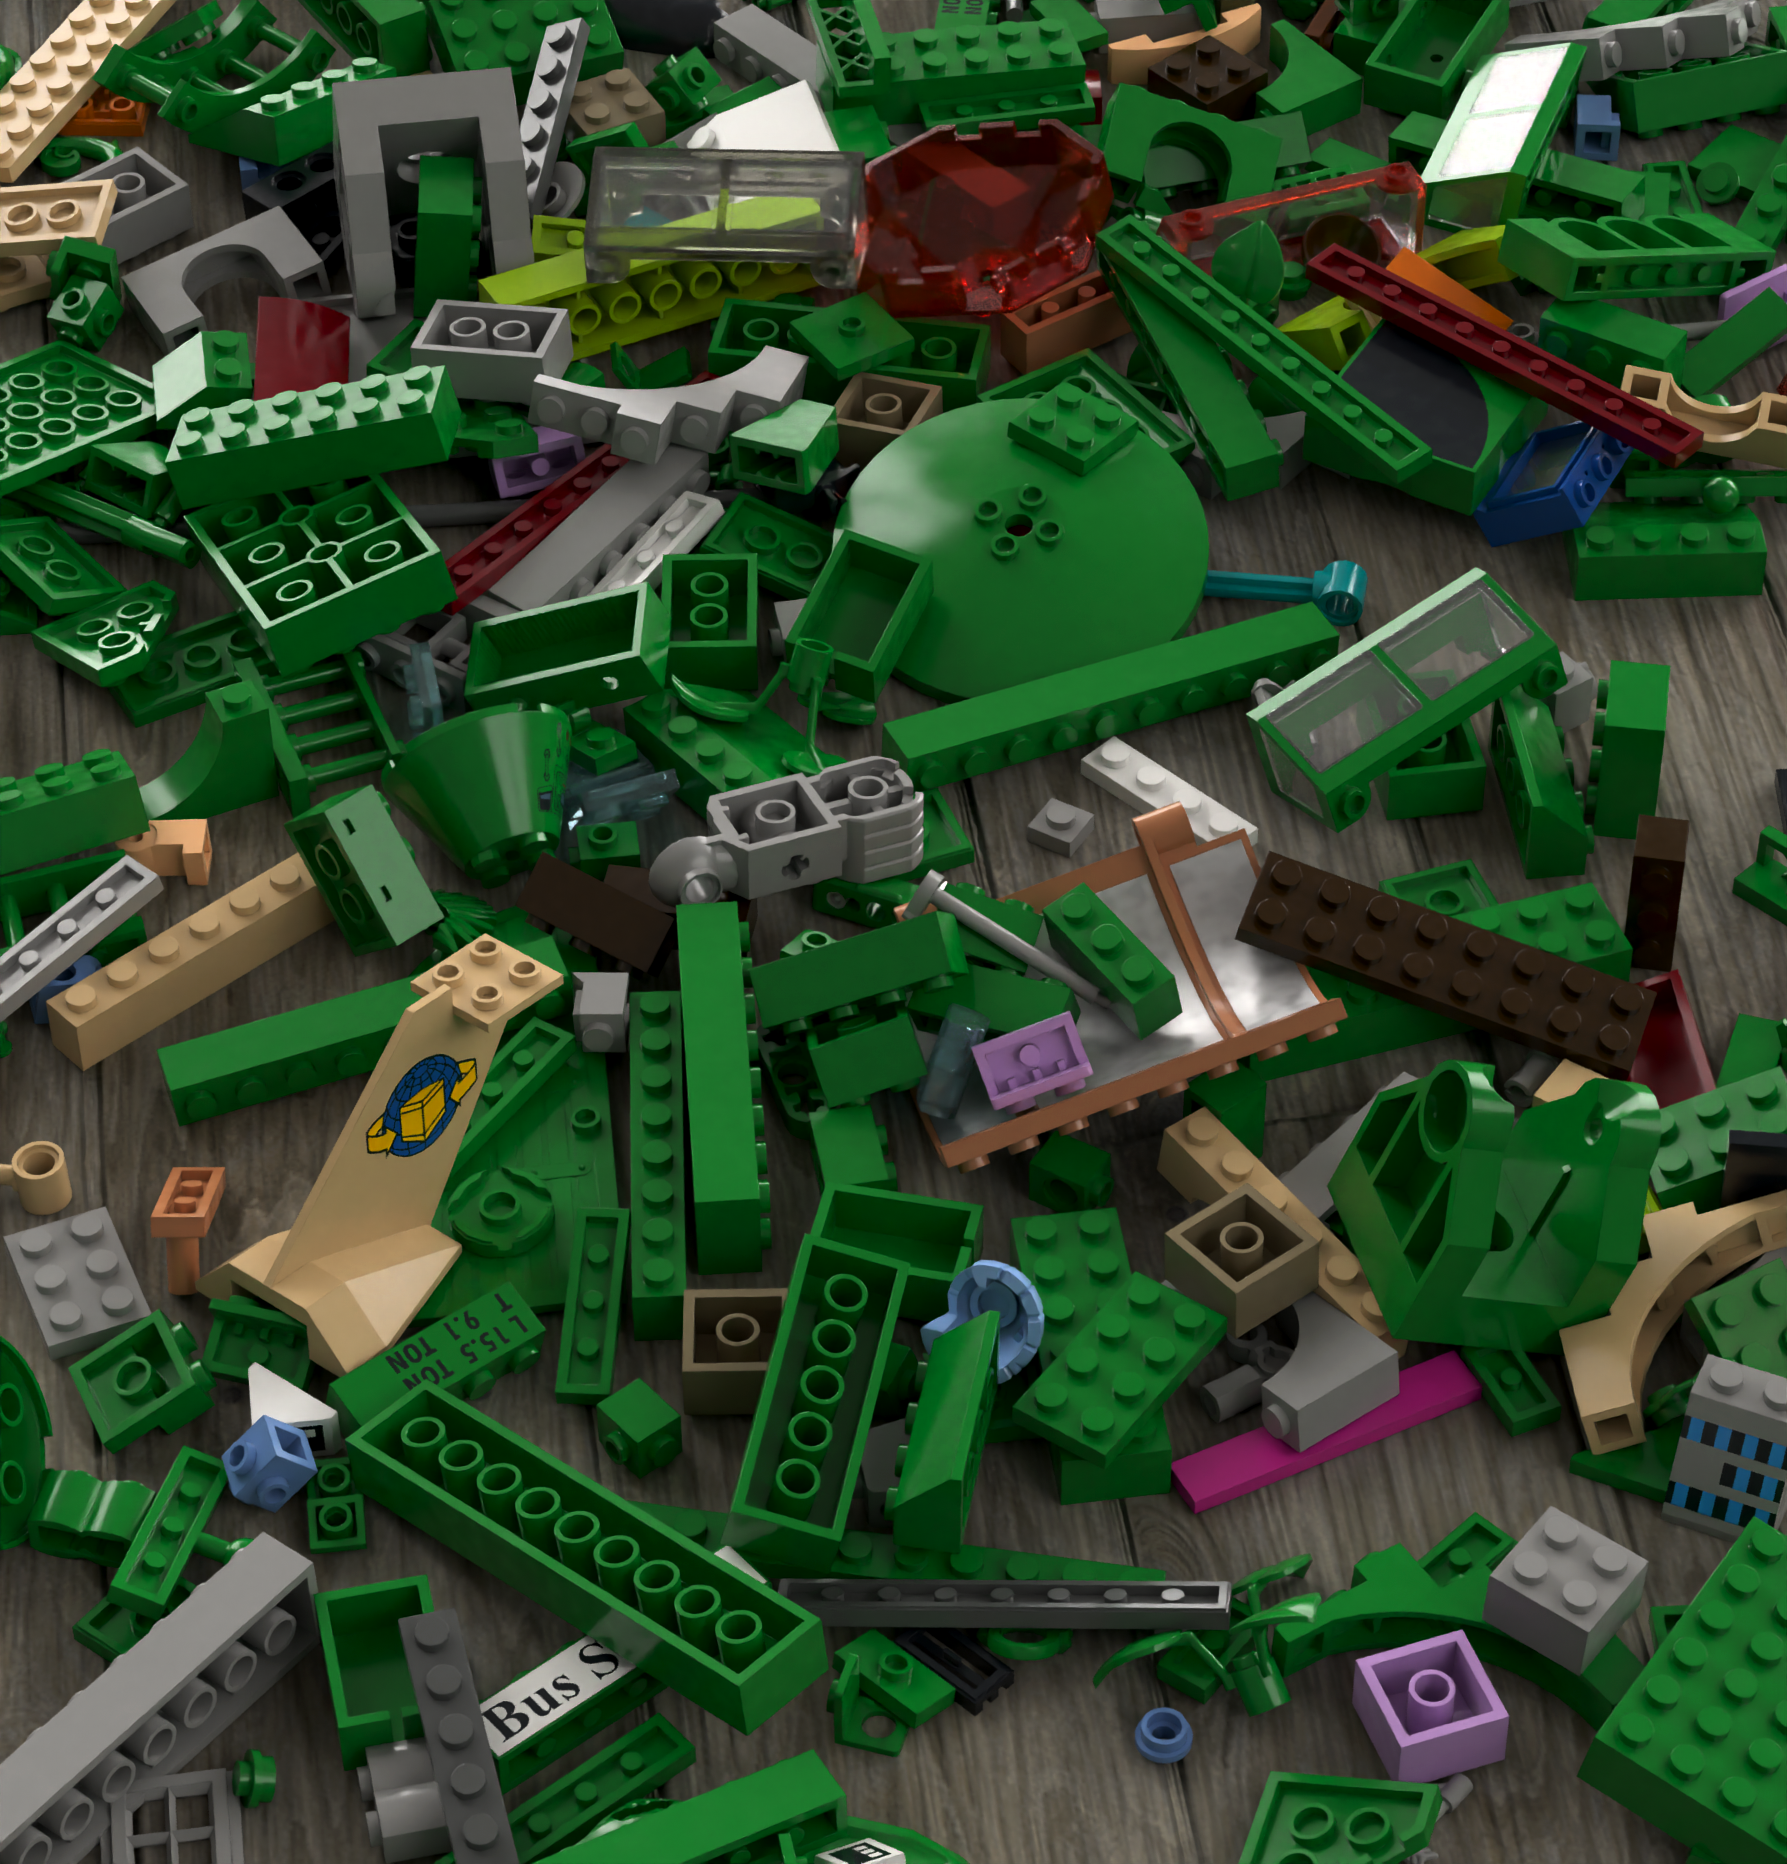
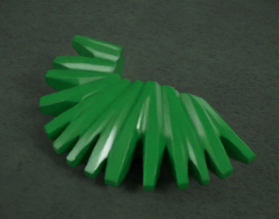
[424,889,497,955]

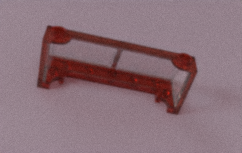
[1156,161,1427,278]

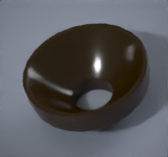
[1301,212,1382,268]

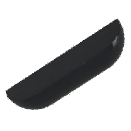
[604,0,728,59]

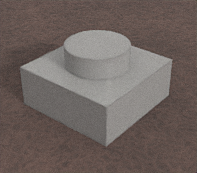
[1027,798,1094,858]

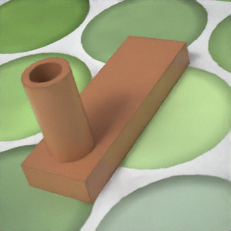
[151,1167,226,1295]

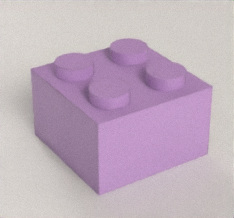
[1352,1629,1509,1783]

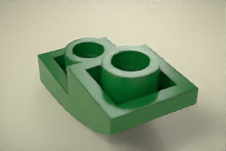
[307,1457,367,1554]

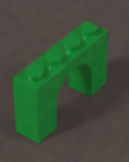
[1087,82,1283,238]

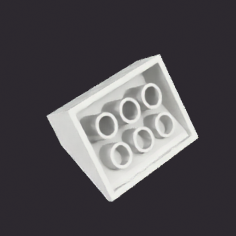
[686,79,853,210]

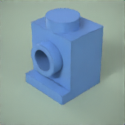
[1573,94,1621,161]

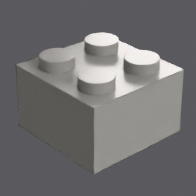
[1482,1506,1649,1676]

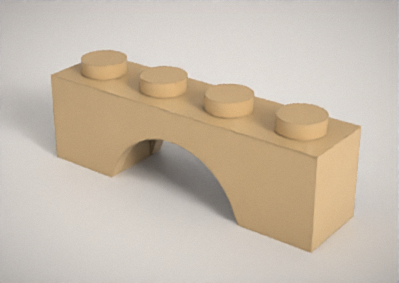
[1620,365,1787,469]

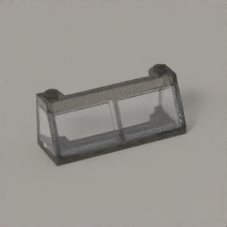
[583,146,869,289]

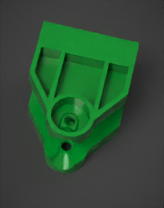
[1327,1059,1662,1356]

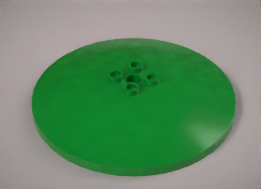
[832,398,1209,704]

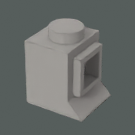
[571,972,630,1052]

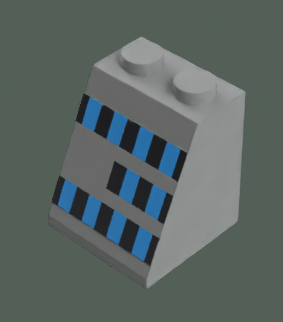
[1661,1354,1787,1543]

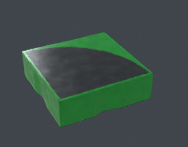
[1302,318,1548,516]

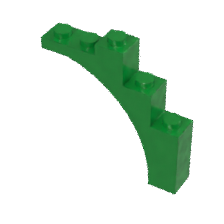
[1271,1543,1645,1732]

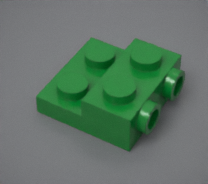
[68,1309,217,1454]

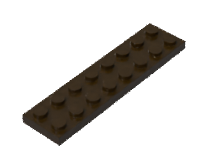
[1235,851,1657,1081]

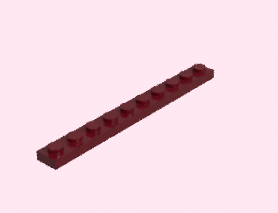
[1305,243,1704,469]
[440,370,720,616]

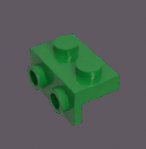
[202,1295,316,1393]

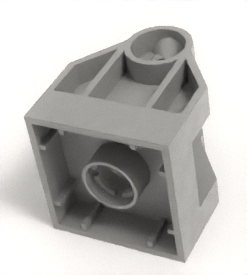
[332,67,534,318]

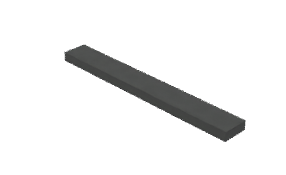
[777,1578,1233,1630]

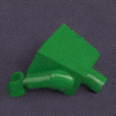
[61,441,183,558]

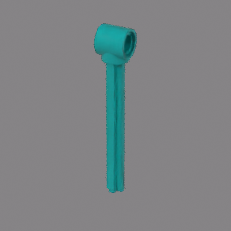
[1203,560,1368,627]

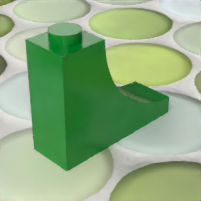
[1254,19,1363,136]
[139,679,279,822]

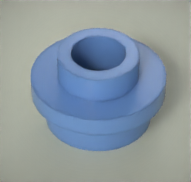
[1135,1707,1193,1763]

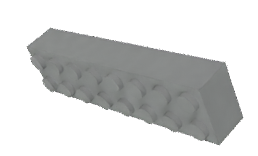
[0,1532,320,1864]

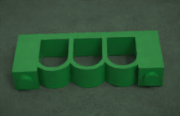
[1497,213,1776,301]

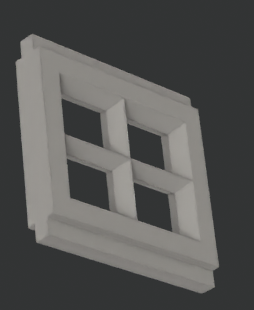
[100,1768,245,1864]

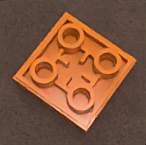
[59,86,151,137]

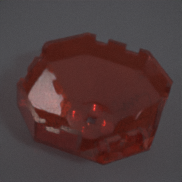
[833,119,1114,318]

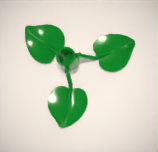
[1127,221,1303,418]
[670,638,877,777]
[1093,1553,1322,1717]

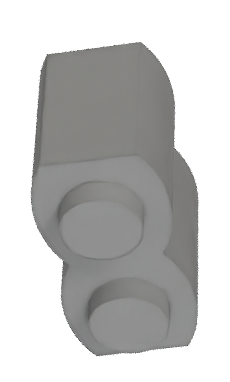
[356,1736,452,1864]

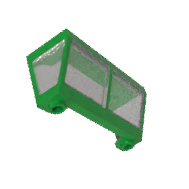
[1406,42,1587,233]
[1246,567,1568,833]

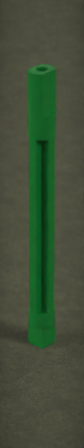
[4,478,202,569]

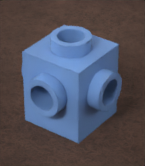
[221,1415,318,1513]

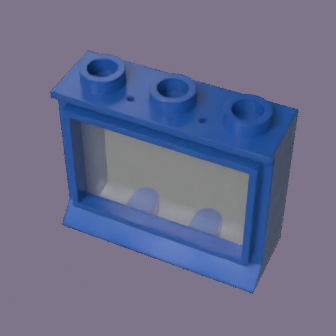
[1473,421,1634,547]

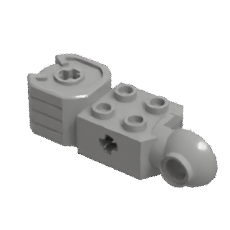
[648,756,924,908]

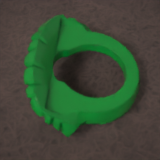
[976,1628,1073,1661]

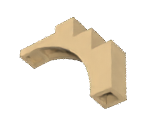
[1559,1190,1787,1455]

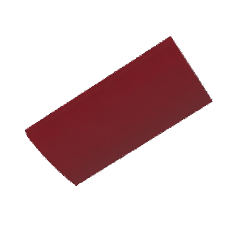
[254,296,350,401]
[1602,969,1717,1109]

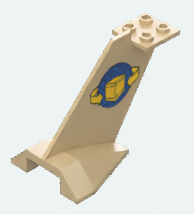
[195,933,563,1377]

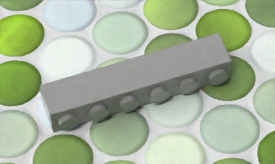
[488,442,711,611]

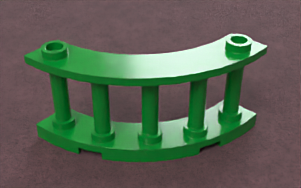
[92,0,336,133]

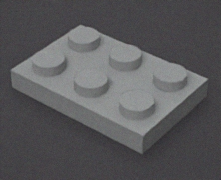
[3,1206,152,1361]

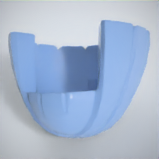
[920,1260,1044,1384]

